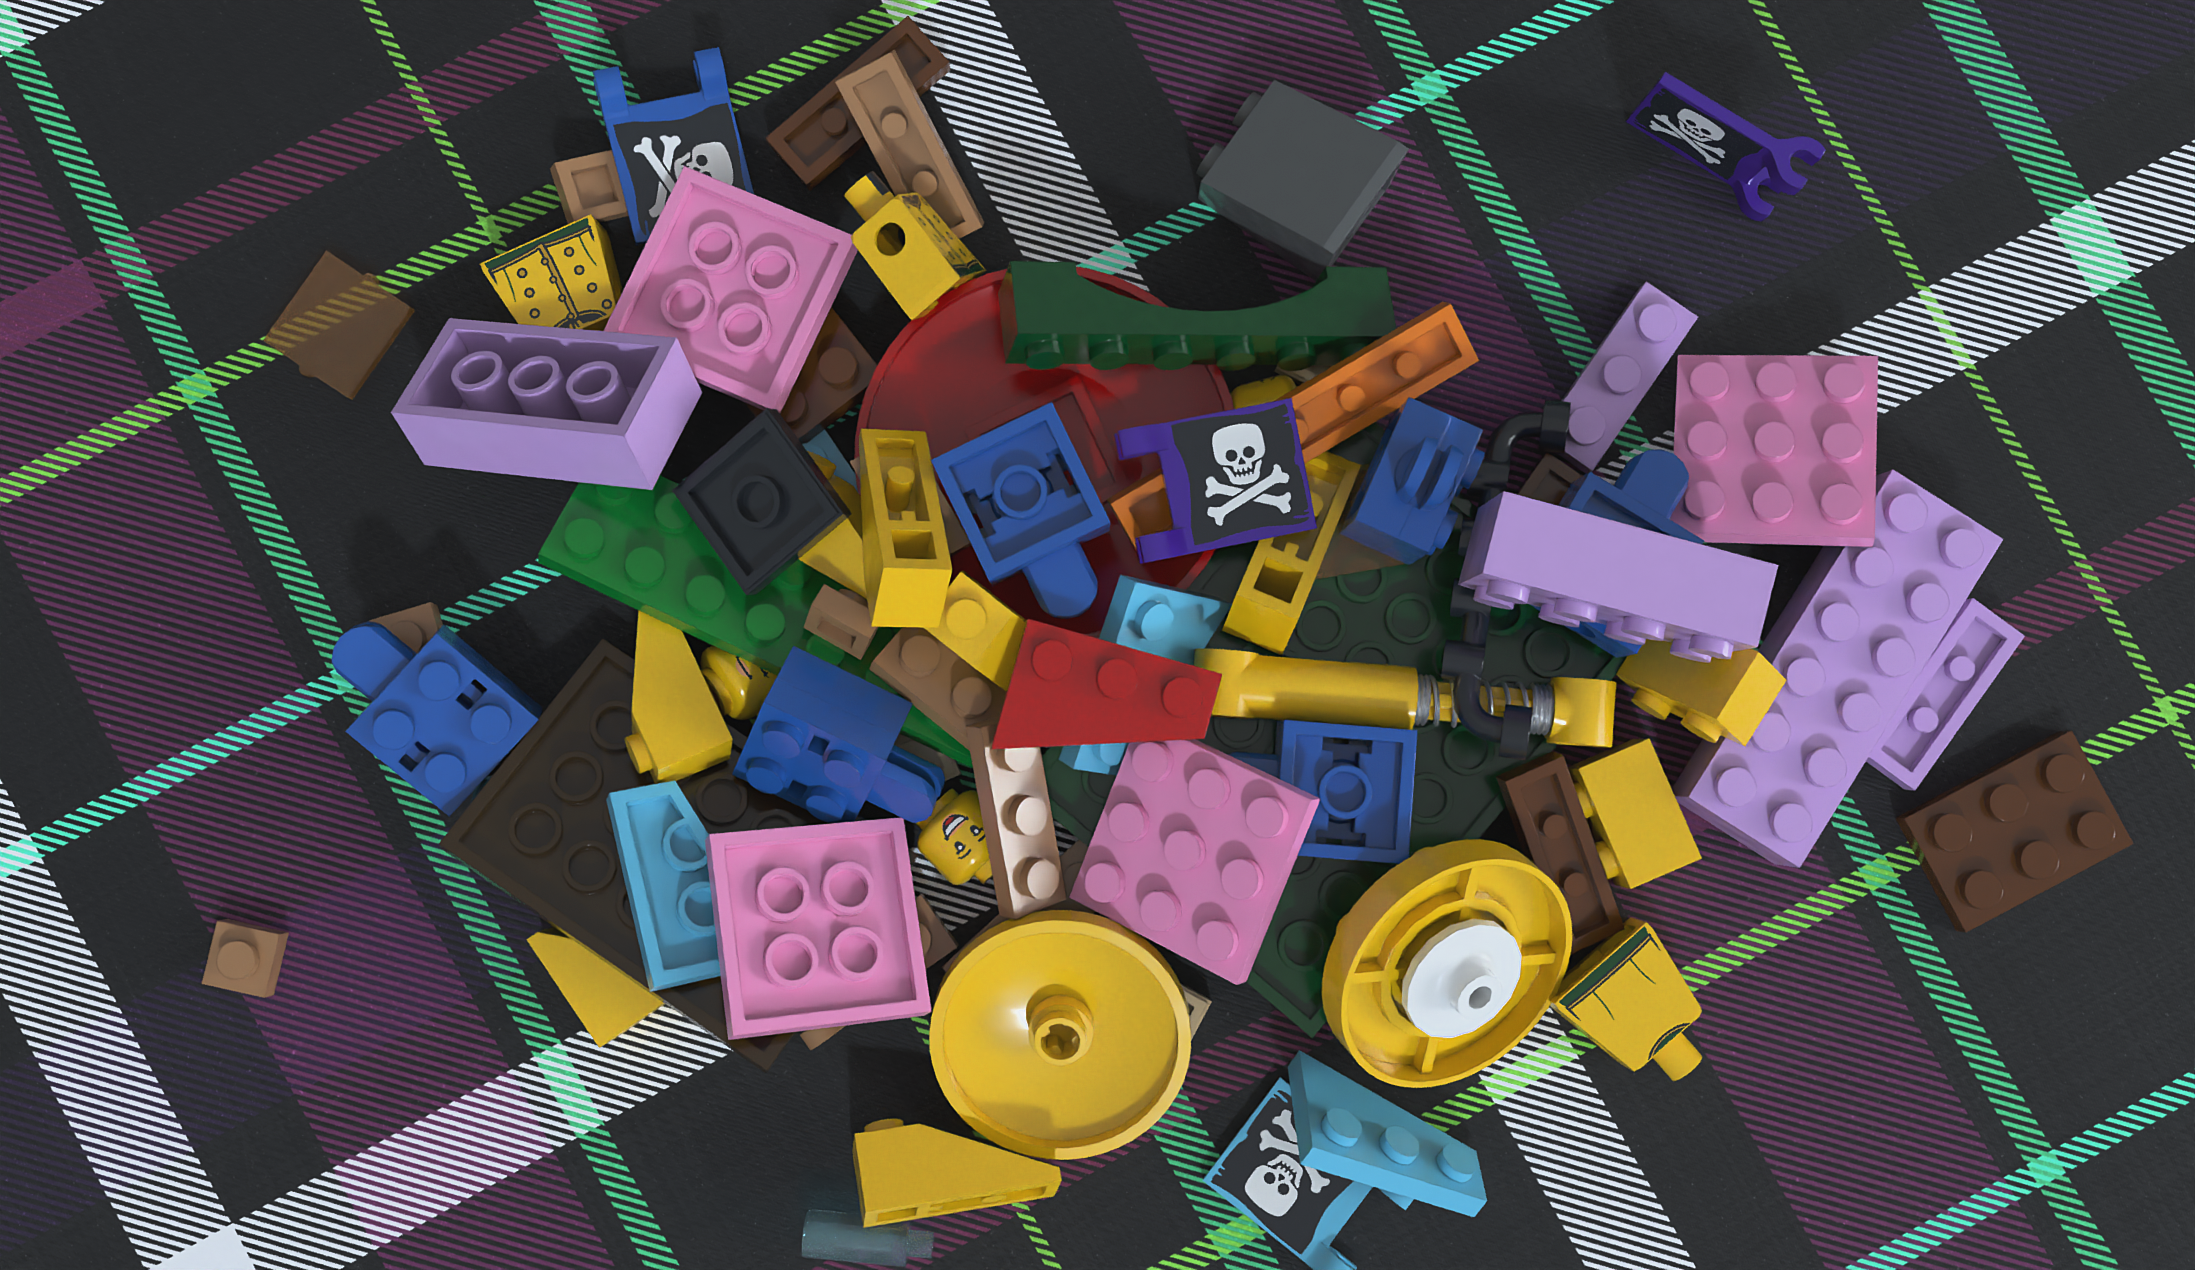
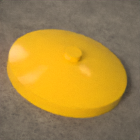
[929,910,1191,1160]

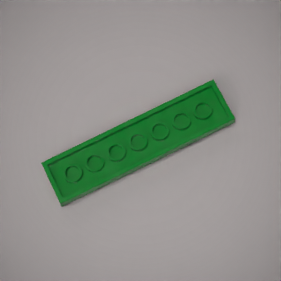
[538,476,973,768]

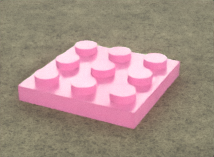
[604,166,858,413]
[1670,355,1878,547]
[1069,739,1320,985]
[705,817,931,1040]

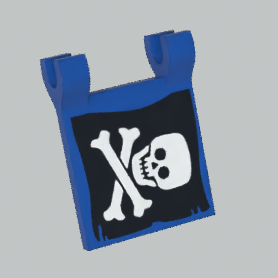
[593,47,754,245]

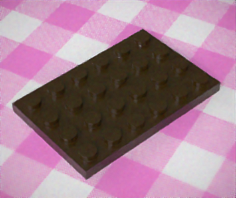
[439,639,918,1073]

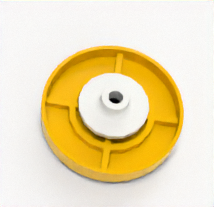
[1322,839,1572,1088]

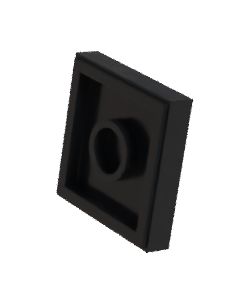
[672,408,852,595]

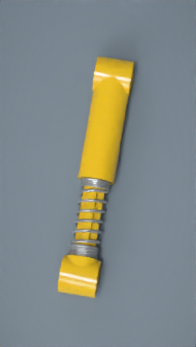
[1194,649,1616,748]

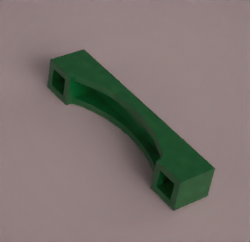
[998,261,1396,371]

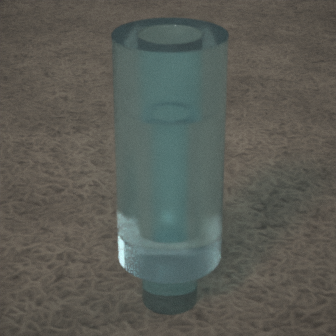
[802,1209,934,1267]

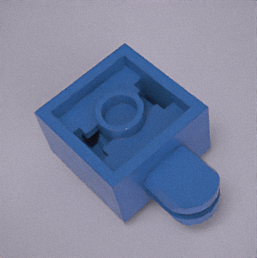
[1339,397,1485,565]
[931,402,1110,619]
[1529,449,1704,658]
[332,621,542,817]
[732,646,945,823]
[1228,720,1418,864]

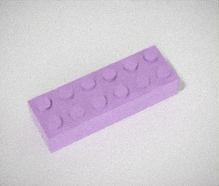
[1672,470,2003,868]

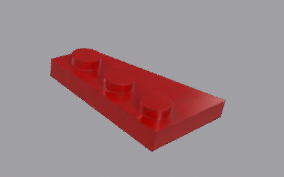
[990,619,1222,750]

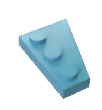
[1059,575,1232,775]
[606,780,721,992]
[1288,1050,1487,1217]

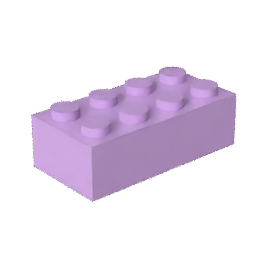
[391,318,702,490]
[1458,491,1778,663]

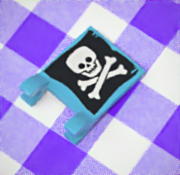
[1203,1077,1414,1270]

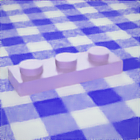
[1535,281,1698,474]
[1866,598,2025,790]

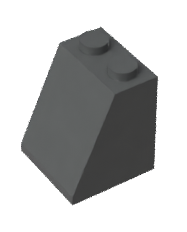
[1196,80,1409,281]

